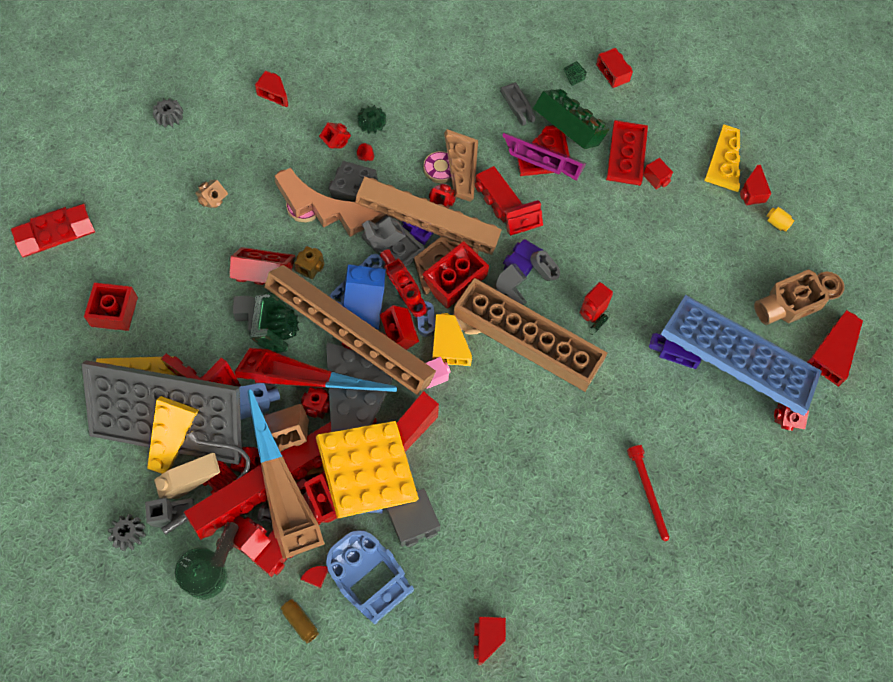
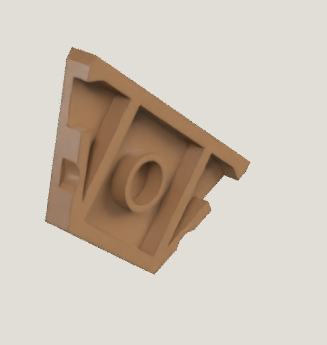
[414,236,478,295]

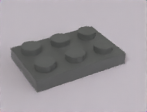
[361,215,425,267]

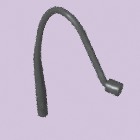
[161,430,250,535]

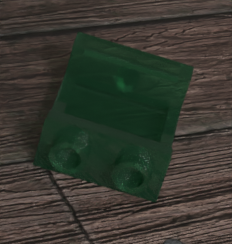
[250,293,292,353]

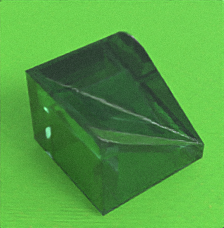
[563,61,587,86]

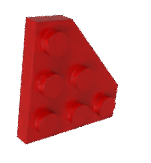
[517,125,570,176]

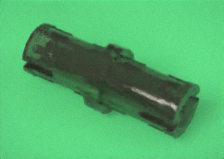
[211,522,239,567]

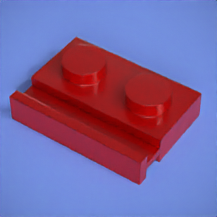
[505,200,543,236]

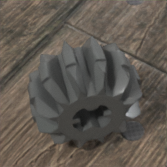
[153,98,183,128]
[108,514,146,551]

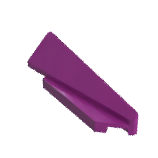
[502,133,586,181]

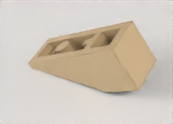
[154,453,220,499]

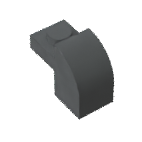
[362,217,406,249]
[496,264,527,305]
[233,296,267,338]
[145,498,195,528]

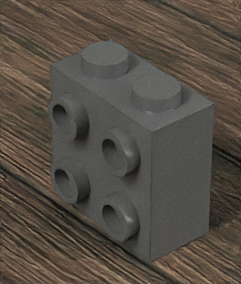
[329,161,378,202]
[386,488,440,547]

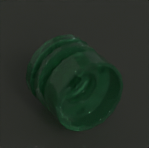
[175,547,228,600]

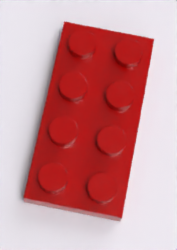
[606,120,648,186]

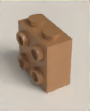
[264,404,309,452]

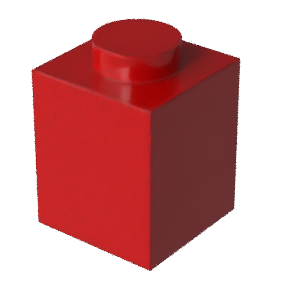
[643,157,673,189]

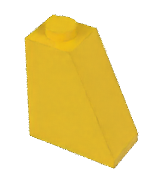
[433,313,472,366]

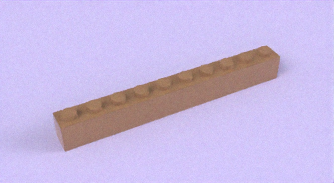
[265,265,436,395]

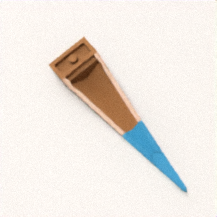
[247,389,324,559]

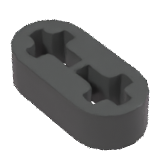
[531,250,560,281]

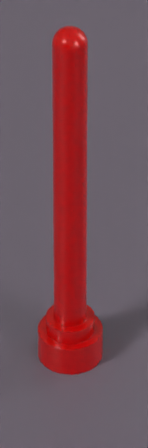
[627,445,669,541]

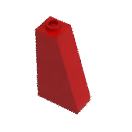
[807,310,863,387]
[396,391,439,452]

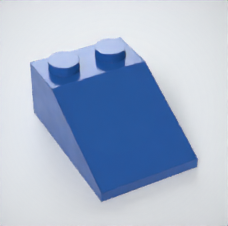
[343,265,386,330]

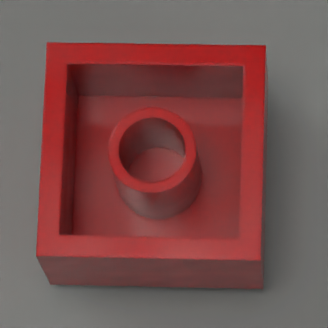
[84,283,138,331]

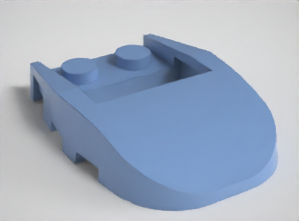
[326,531,414,624]

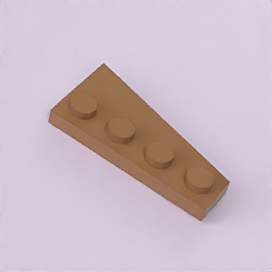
[444,129,478,202]

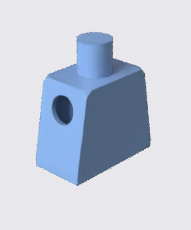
[240,383,280,420]

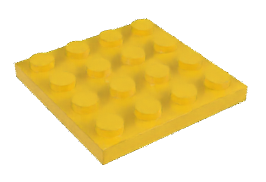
[316,421,419,519]

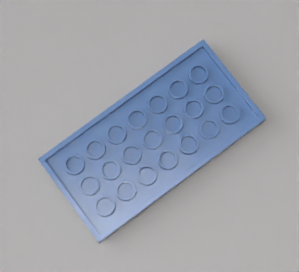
[660,295,822,416]

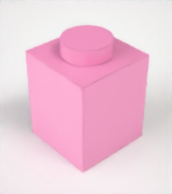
[426,357,450,389]

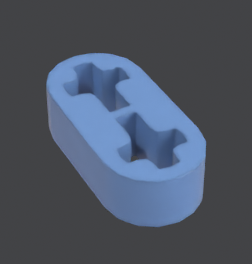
[417,301,435,337]

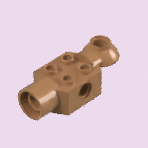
[754,269,844,325]

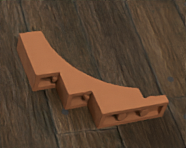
[275,168,386,237]

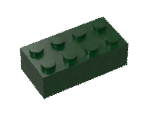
[533,89,610,149]

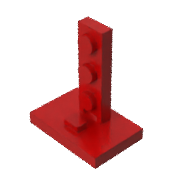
[161,353,241,387]

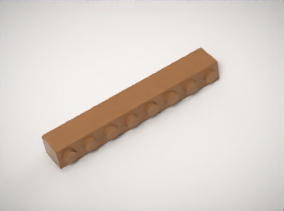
[355,176,502,255]

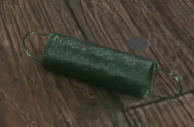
[589,311,610,335]

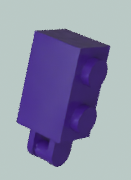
[649,333,701,369]

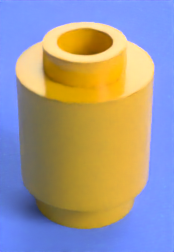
[766,207,795,232]

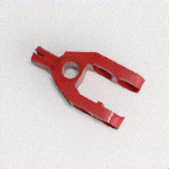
[380,249,427,317]

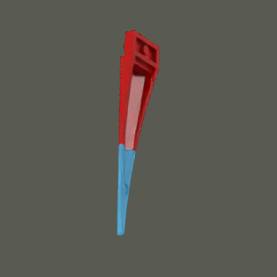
[234,348,397,392]

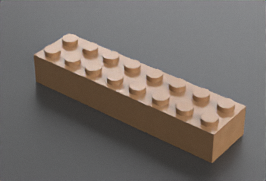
[454,278,608,392]

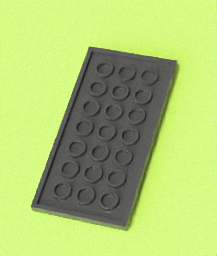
[82,360,242,464]

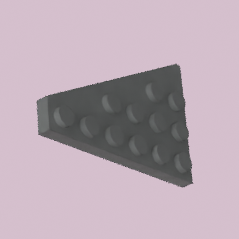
[326,343,394,432]

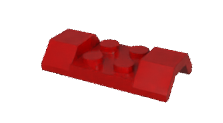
[11,203,95,257]

